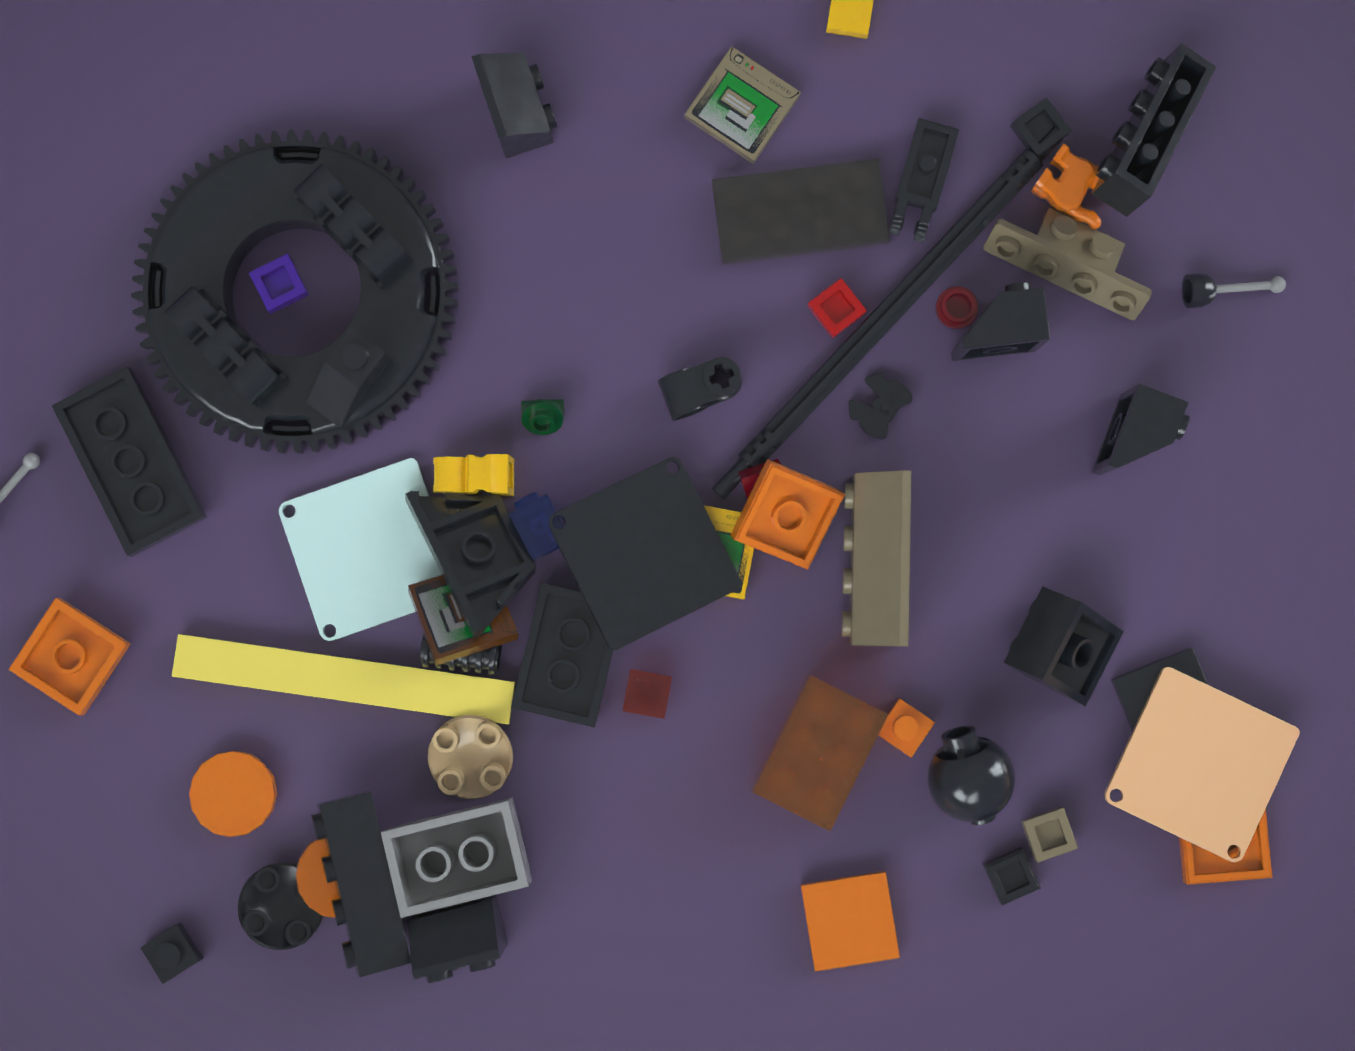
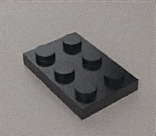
[511,583,613,728]

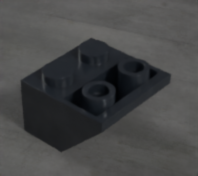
[408,895,508,983]

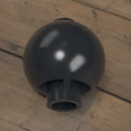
[928,726,1015,825]

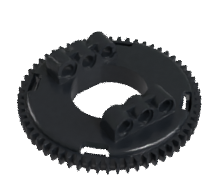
[131,129,459,454]

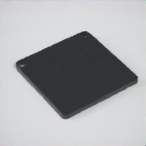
[548,457,742,651]

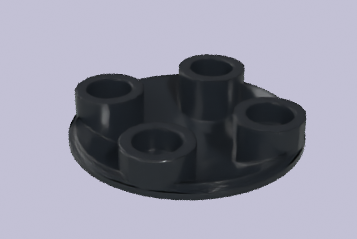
[237,863,323,950]

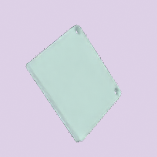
[279,458,442,641]

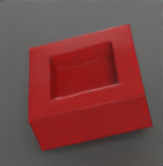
[807,278,867,339]

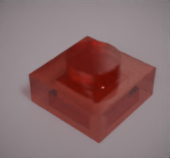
[622,669,672,719]

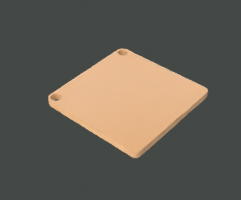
[1104,667,1300,862]

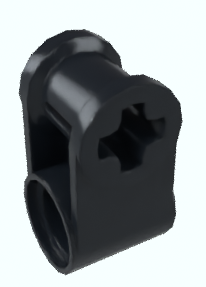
[658,357,742,421]

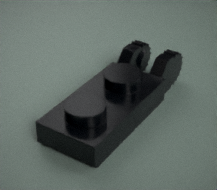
[888,118,959,243]

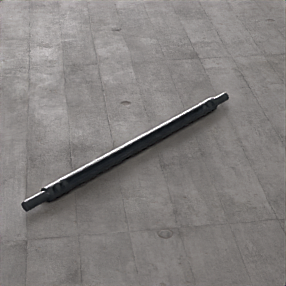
[712,126,1063,500]

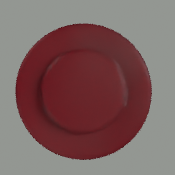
[936,286,979,329]

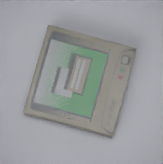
[685,46,801,164]

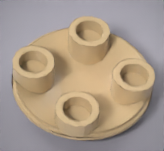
[428,715,513,799]

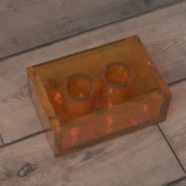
[751,675,888,831]

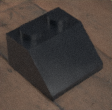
[471,53,558,158]
[951,282,1050,361]
[1091,384,1190,476]
[1004,586,1124,707]

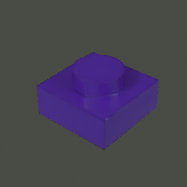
[249,254,310,314]

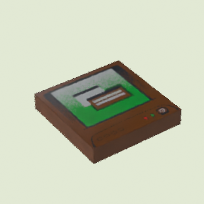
[408,575,518,665]

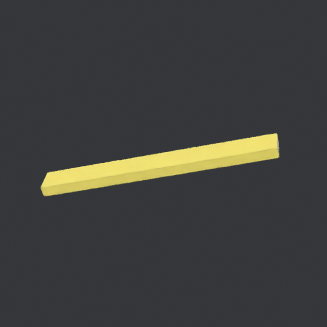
[172,634,516,725]

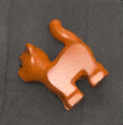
[1031,143,1102,230]

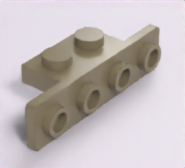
[983,208,1152,320]

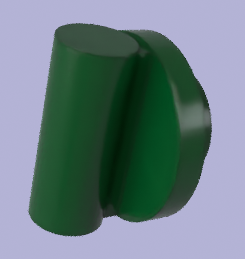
[521,399,564,435]

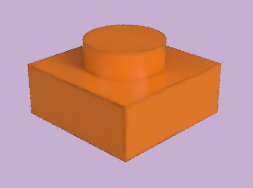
[875,698,935,758]

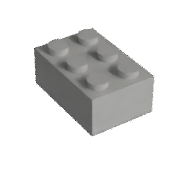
[381,797,533,918]

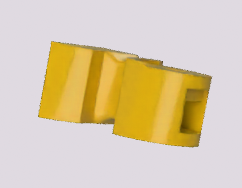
[433,454,514,496]

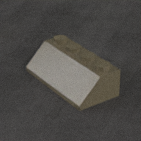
[841,470,911,647]

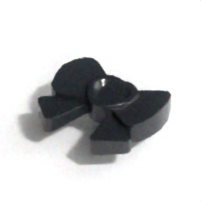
[849,374,912,440]

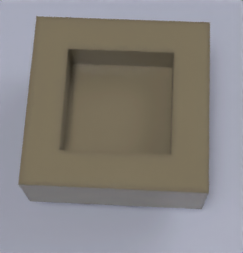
[1021,806,1078,863]

